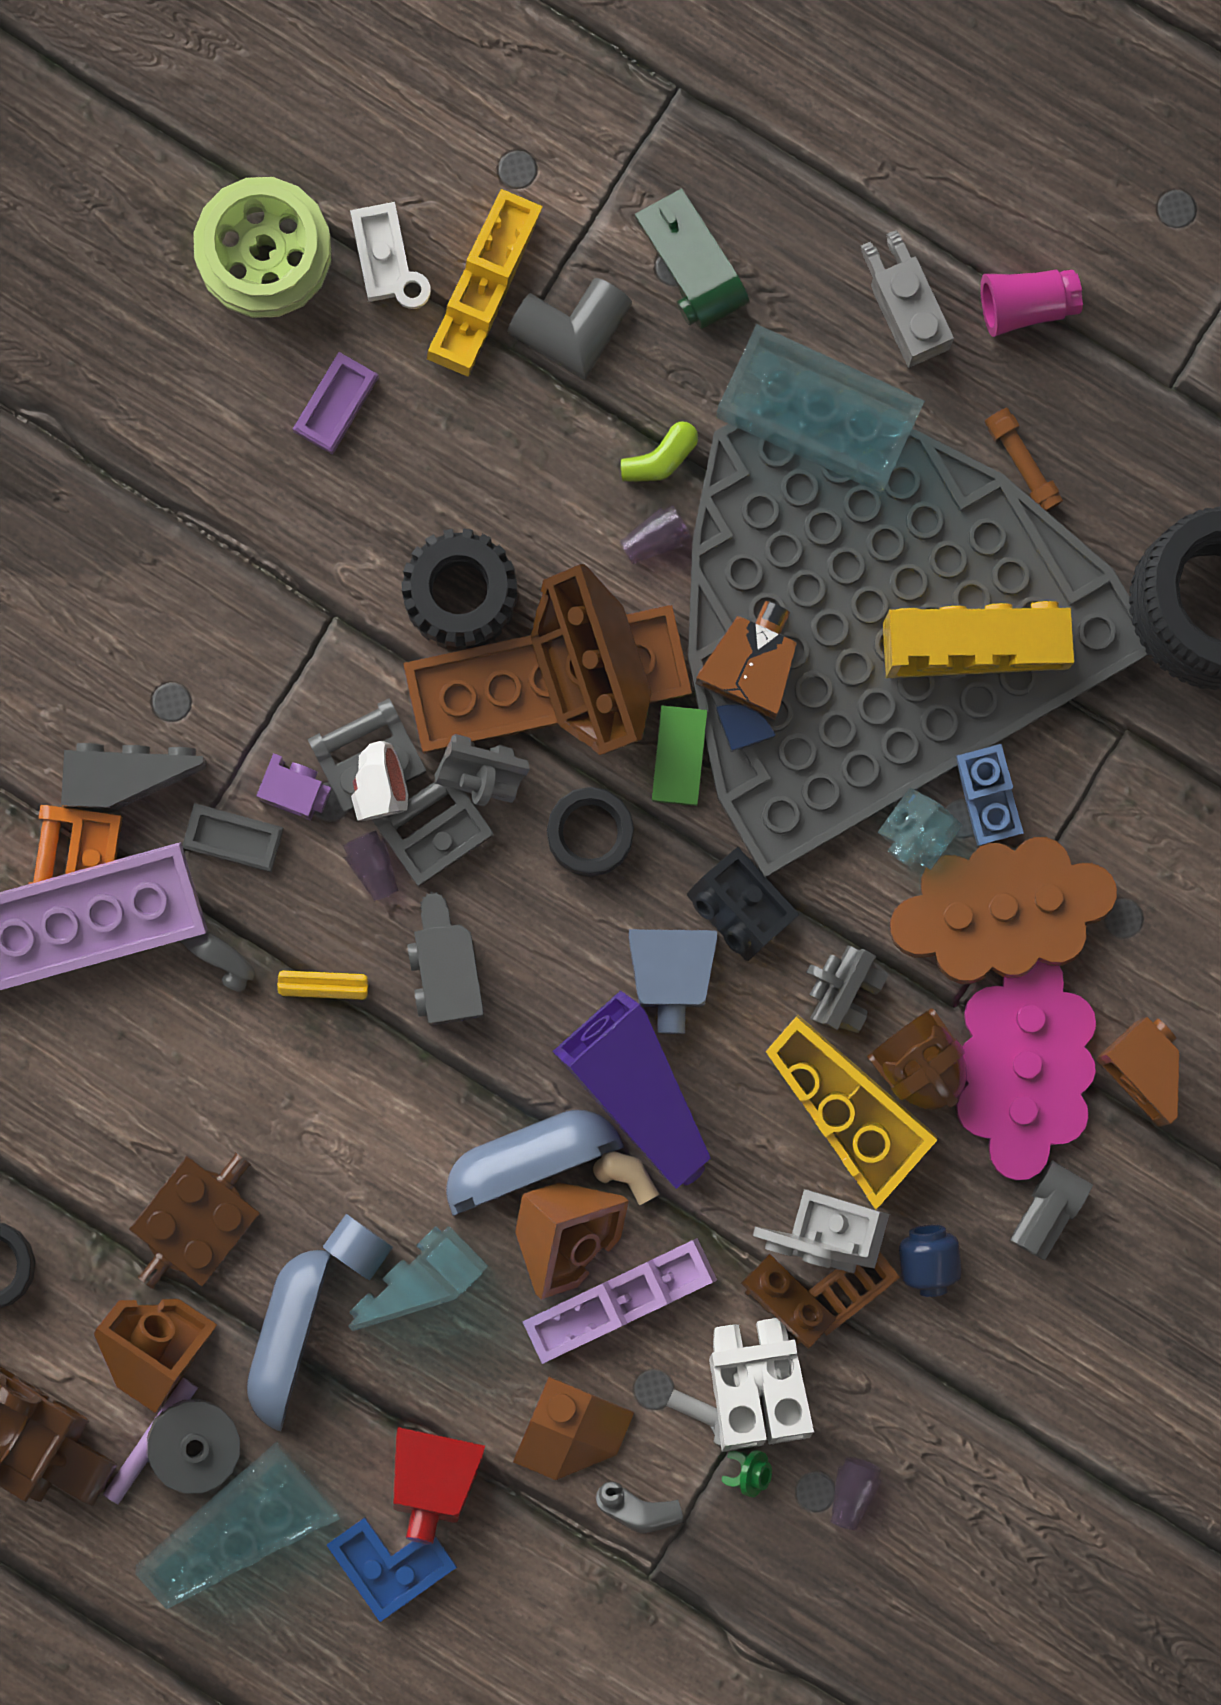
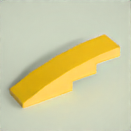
[427,189,543,377]

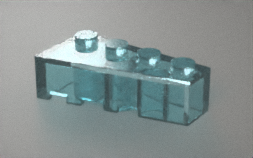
[135,1441,341,1609]

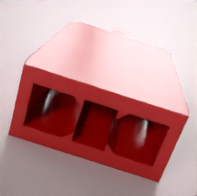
[393,1427,485,1544]

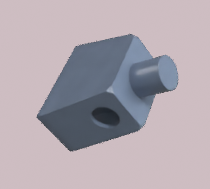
[628,929,717,1034]

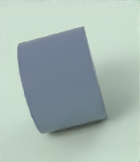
[323,1214,393,1281]

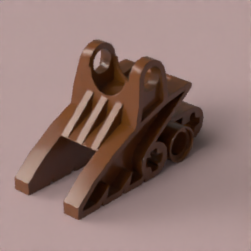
[0,1366,117,1506]

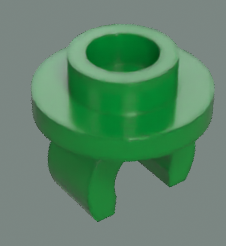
[721,1450,772,1498]

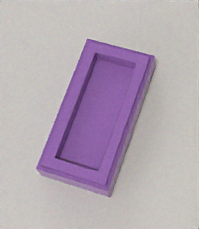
[293,352,379,455]

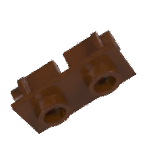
[741,1254,836,1349]

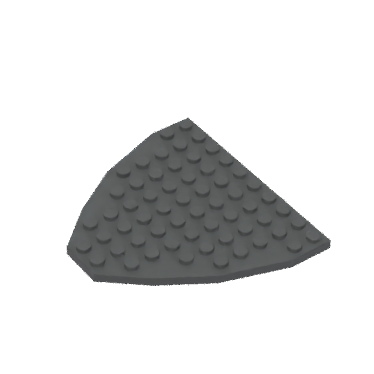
[688,387,1148,877]

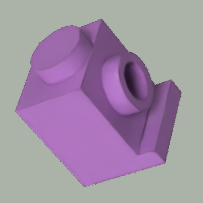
[257,753,332,821]

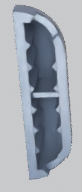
[446,1110,624,1216]
[247,1250,332,1432]

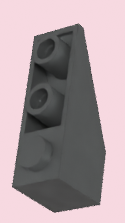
[61,743,207,812]

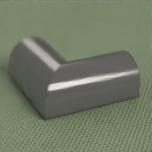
[507,278,632,380]

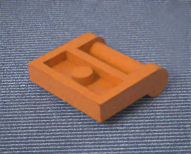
[28,805,123,884]

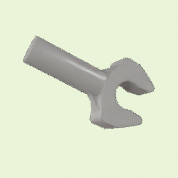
[666,1389,721,1446]

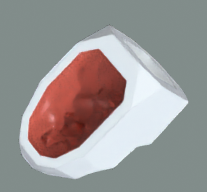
[351,741,408,821]

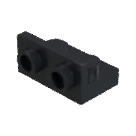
[687,847,800,961]

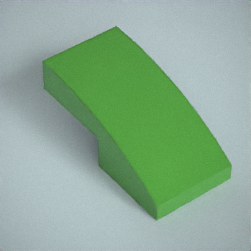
[652,705,707,806]

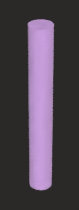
[103,1378,198,1504]

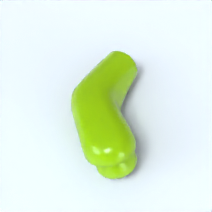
[621,421,698,482]

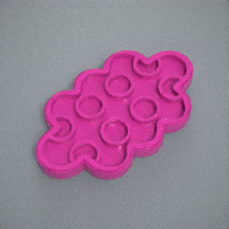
[956,961,1096,1181]

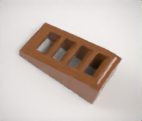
[808,1251,900,1336]

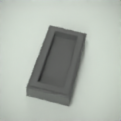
[182,803,284,873]

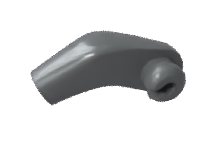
[179,931,255,992]
[596,1481,684,1534]

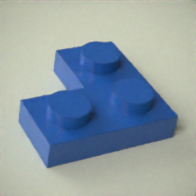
[327,1517,457,1622]

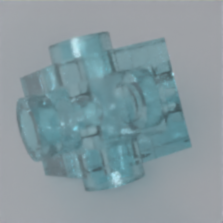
[878,788,963,870]

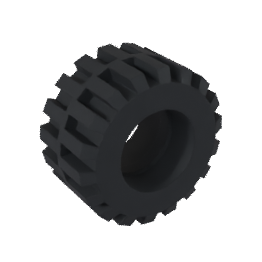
[402,528,517,650]

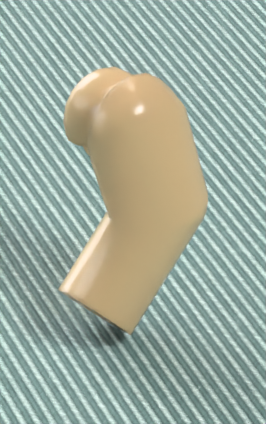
[593,1151,659,1205]

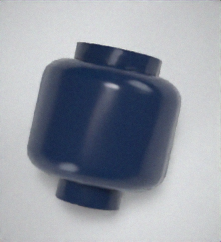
[899,1225,962,1297]

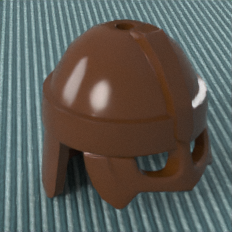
[867,1008,967,1109]

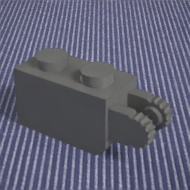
[407,892,484,1026]

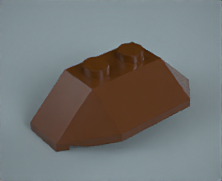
[531,564,651,755]

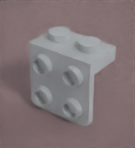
[753,1189,889,1273]

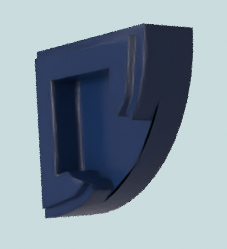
[716,705,775,752]

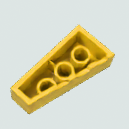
[883,601,1074,678]
[766,1015,938,1210]

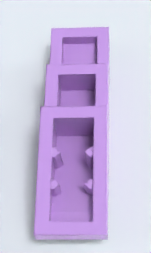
[523,1238,717,1364]

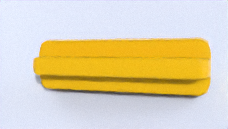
[277,970,368,1000]

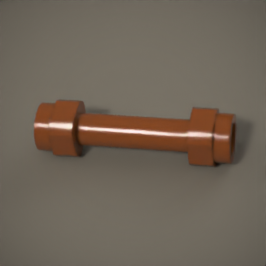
[984,407,1064,512]

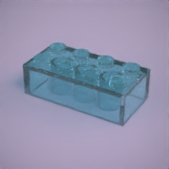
[716,324,925,494]

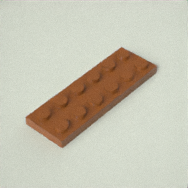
[403,605,692,754]

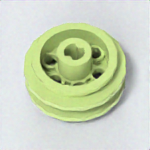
[194,177,331,318]

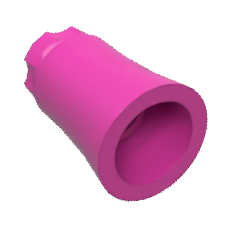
[981,269,1083,337]

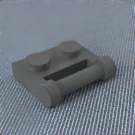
[307,698,427,813]
[372,782,494,887]

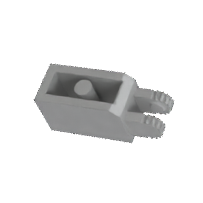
[861,230,954,368]

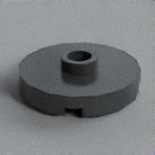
[146,1399,240,1493]

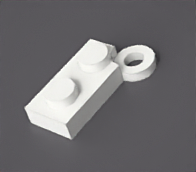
[350,202,431,309]

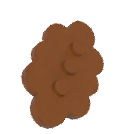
[890,837,1117,984]

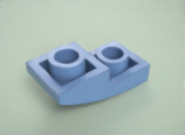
[956,744,1023,846]

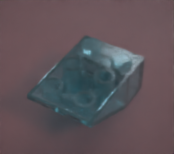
[348,1226,490,1331]

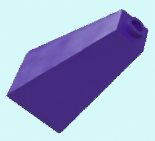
[552,991,711,1189]

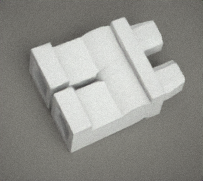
[709,1318,814,1452]

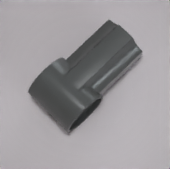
[1010,1161,1093,1260]

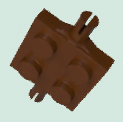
[129,1152,260,1289]

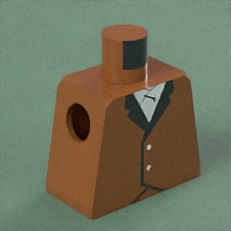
[695,601,796,720]

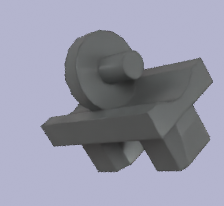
[434,734,530,806]
[806,946,888,1033]

